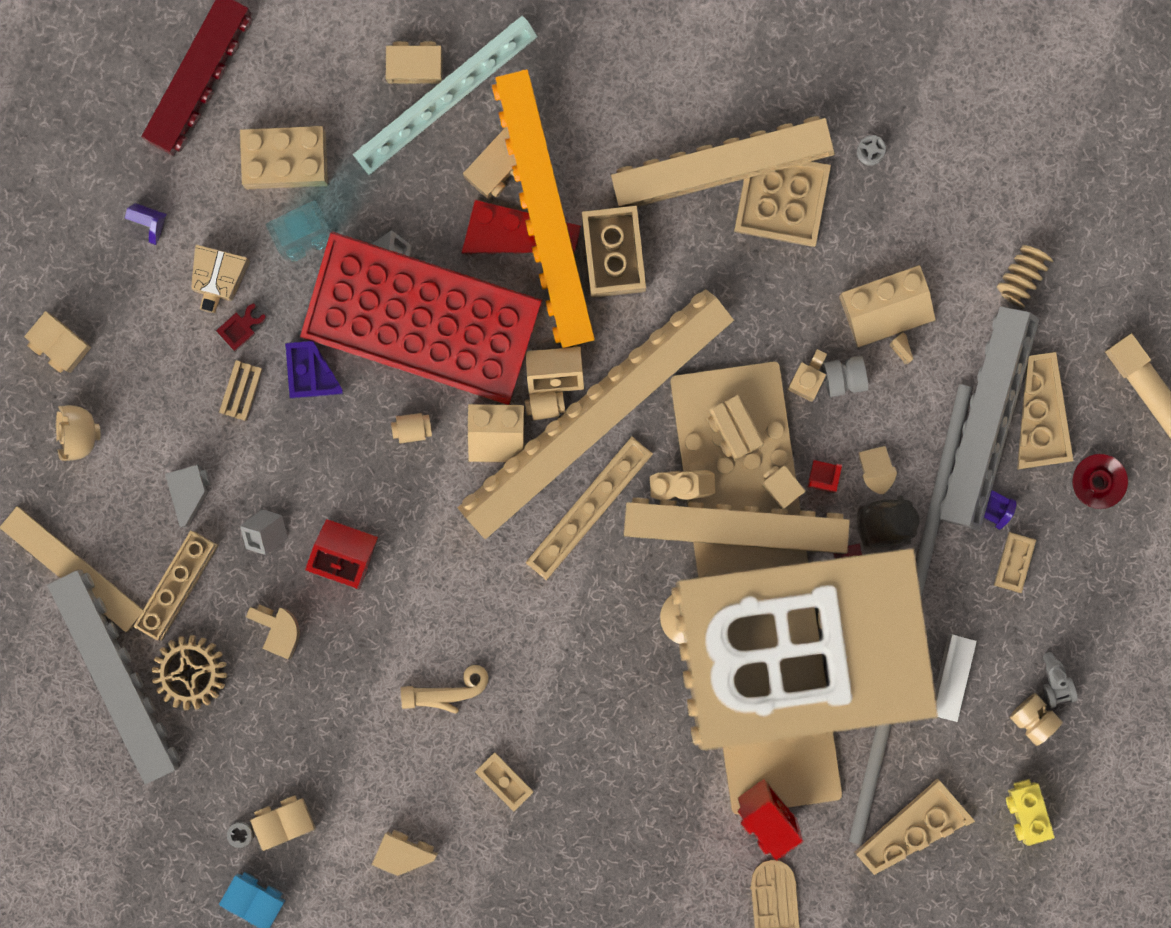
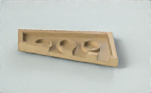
[1017,352,1073,470]
[854,779,975,875]

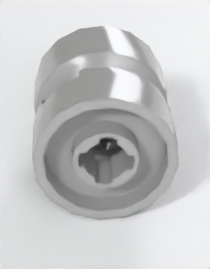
[823,356,868,398]

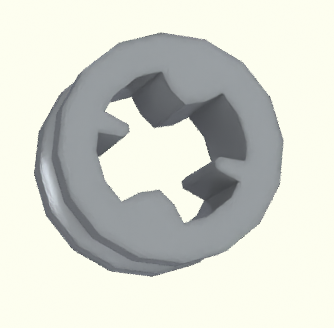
[227,822,253,848]

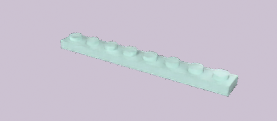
[353,16,537,175]

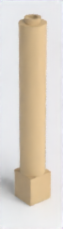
[1105,333,1171,439]

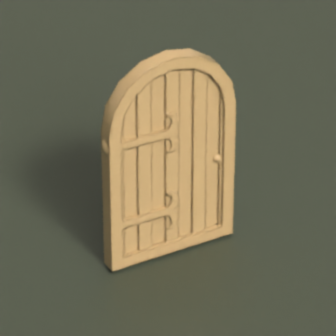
[750,860,799,928]

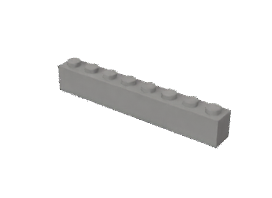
[940,306,1040,531]
[47,570,180,785]

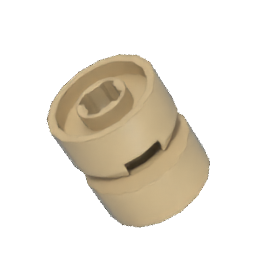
[1009,693,1063,746]

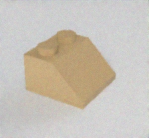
[468,404,525,462]

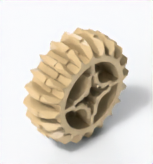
[152,635,227,710]

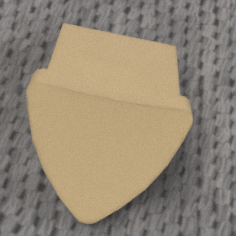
[859,446,897,495]

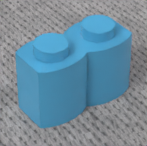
[219,872,286,928]

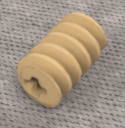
[997,245,1053,308]

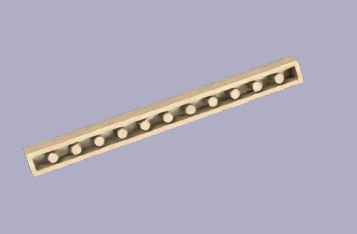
[457,289,734,539]

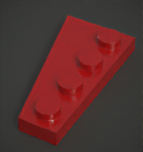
[462,200,581,254]

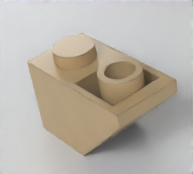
[372,830,438,876]

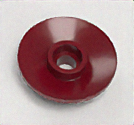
[1072,454,1128,509]

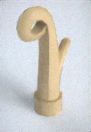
[400,665,488,714]

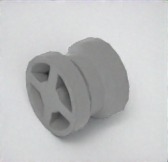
[857,135,886,166]

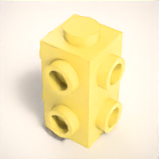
[1006,779,1055,846]

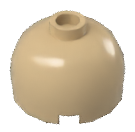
[56,405,100,461]

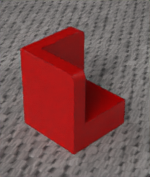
[807,460,842,493]

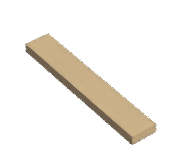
[525,437,653,581]
[0,506,143,633]

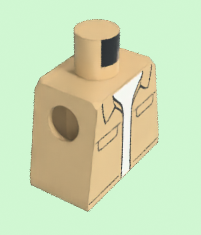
[191,245,250,313]

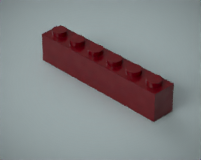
[141,0,252,156]

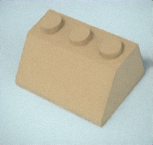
[839,265,936,348]

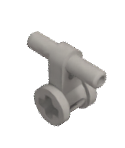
[1043,652,1078,709]

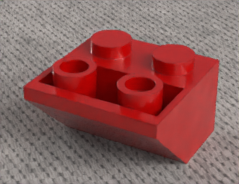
[305,519,379,589]

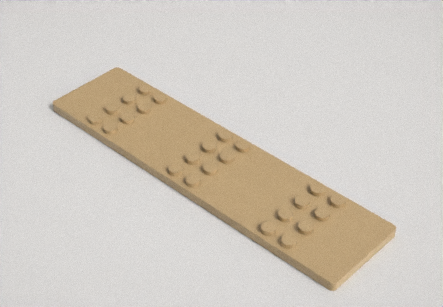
[670,362,842,814]

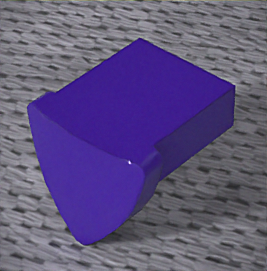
[125,203,167,245]
[984,490,1016,530]

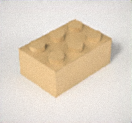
[240,126,328,189]
[582,206,646,298]

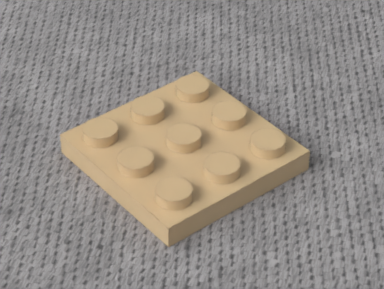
[734,161,831,247]

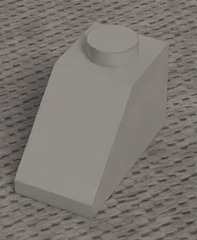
[165,465,211,528]

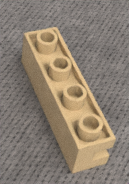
[133,530,219,641]

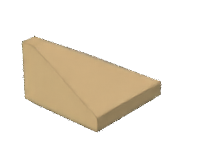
[889,332,913,364]

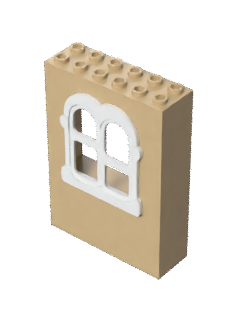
[671,549,938,750]

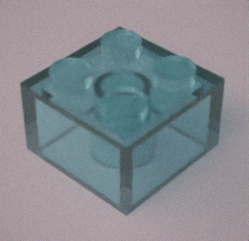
[265,200,332,262]

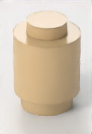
[525,391,566,421]
[391,413,432,444]

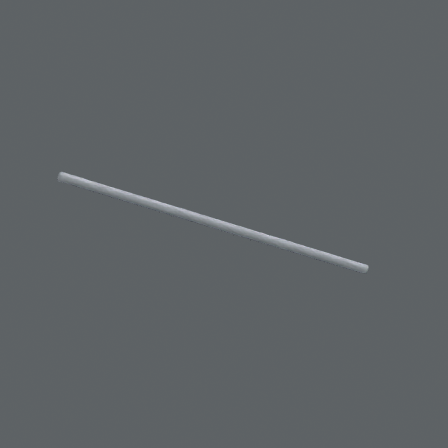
[849,384,972,845]

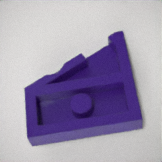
[285,341,343,399]

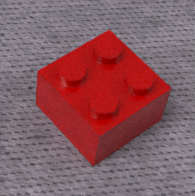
[738,779,803,861]

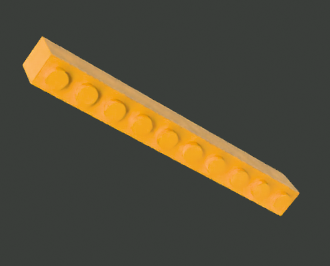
[492,69,595,348]

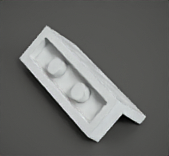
[934,634,977,722]

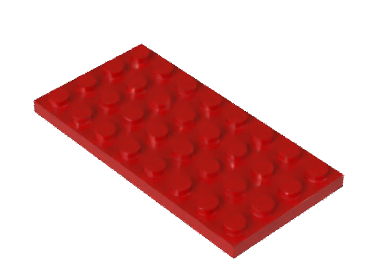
[300,231,542,405]

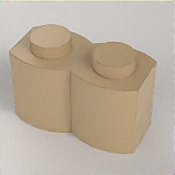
[24,311,91,373]
[650,470,715,500]
[250,795,316,851]

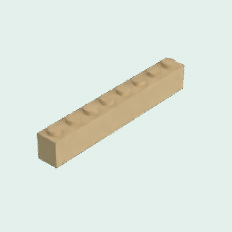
[611,116,835,208]
[624,498,850,554]

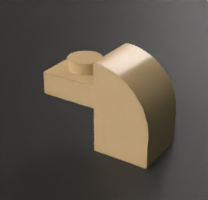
[246,604,300,659]

